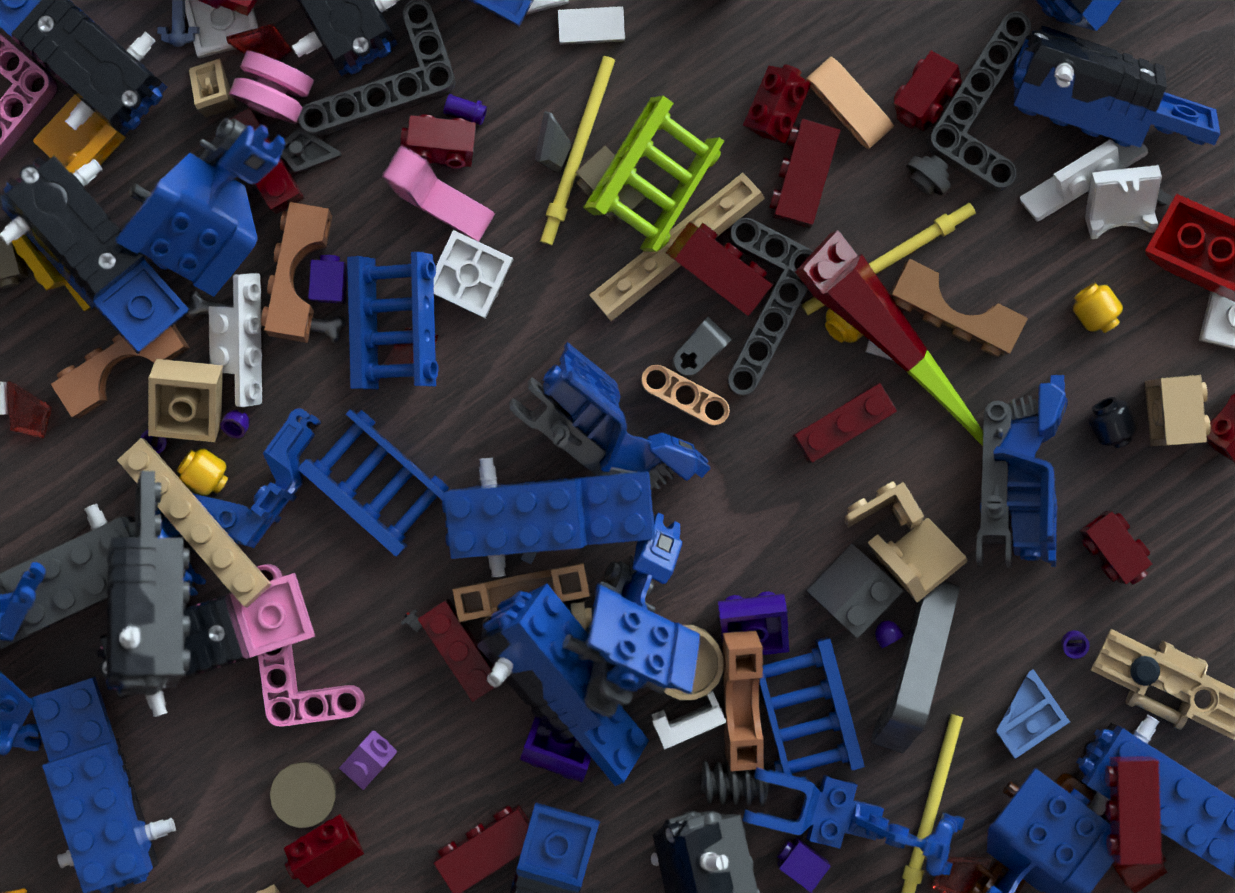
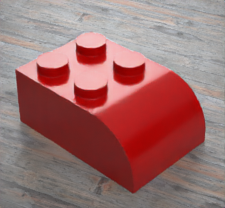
[1145,193,1235,302]

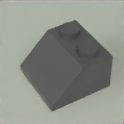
[806,543,903,639]

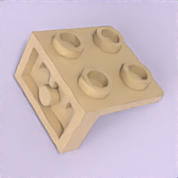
[845,481,924,530]
[868,518,967,602]

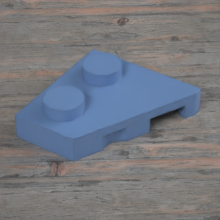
[995,669,1070,759]

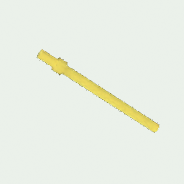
[540,56,615,246]
[801,202,976,316]
[901,714,964,893]

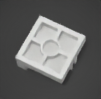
[1085,165,1162,239]
[434,230,514,319]
[652,691,726,749]

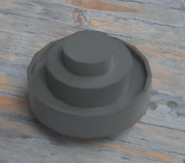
[906,155,951,196]

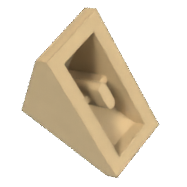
[189,58,236,117]

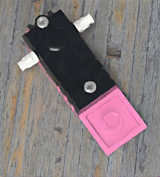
[96,573,315,717]

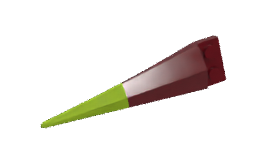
[795,230,983,446]

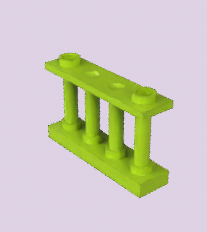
[583,95,724,252]

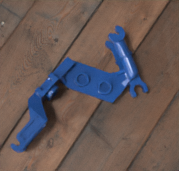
[155,408,321,596]
[0,562,46,756]
[742,767,965,876]

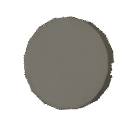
[270,762,336,828]

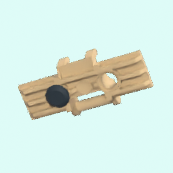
[1091,629,1235,740]

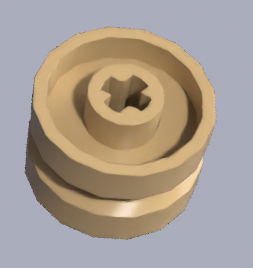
[664,625,723,700]

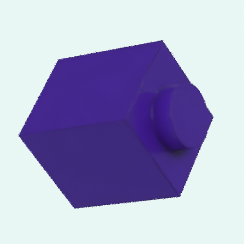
[308,255,348,304]
[777,837,831,893]

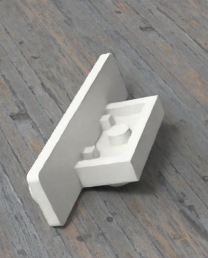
[1020,140,1148,221]
[209,273,263,407]

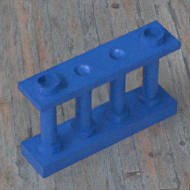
[347,252,439,390]
[297,410,449,557]
[759,637,865,775]

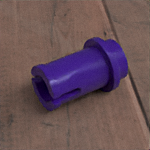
[443,94,487,125]

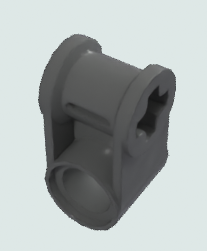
[672,317,732,378]

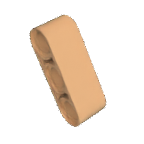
[806,56,894,149]
[641,365,730,426]

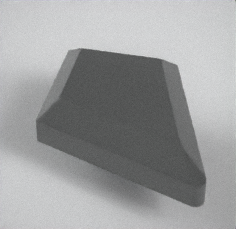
[535,111,572,173]
[281,127,342,174]

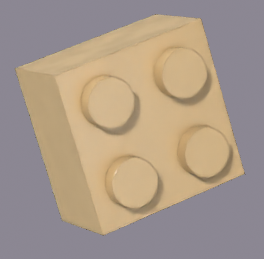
[148,359,223,442]
[1145,375,1211,446]

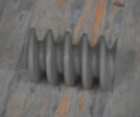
[700,761,769,807]

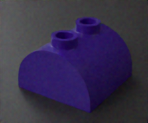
[718,591,790,655]
[520,716,591,783]

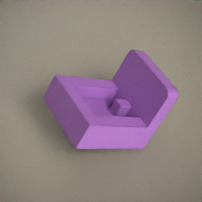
[339,731,397,790]

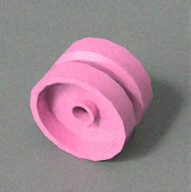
[229,51,314,124]

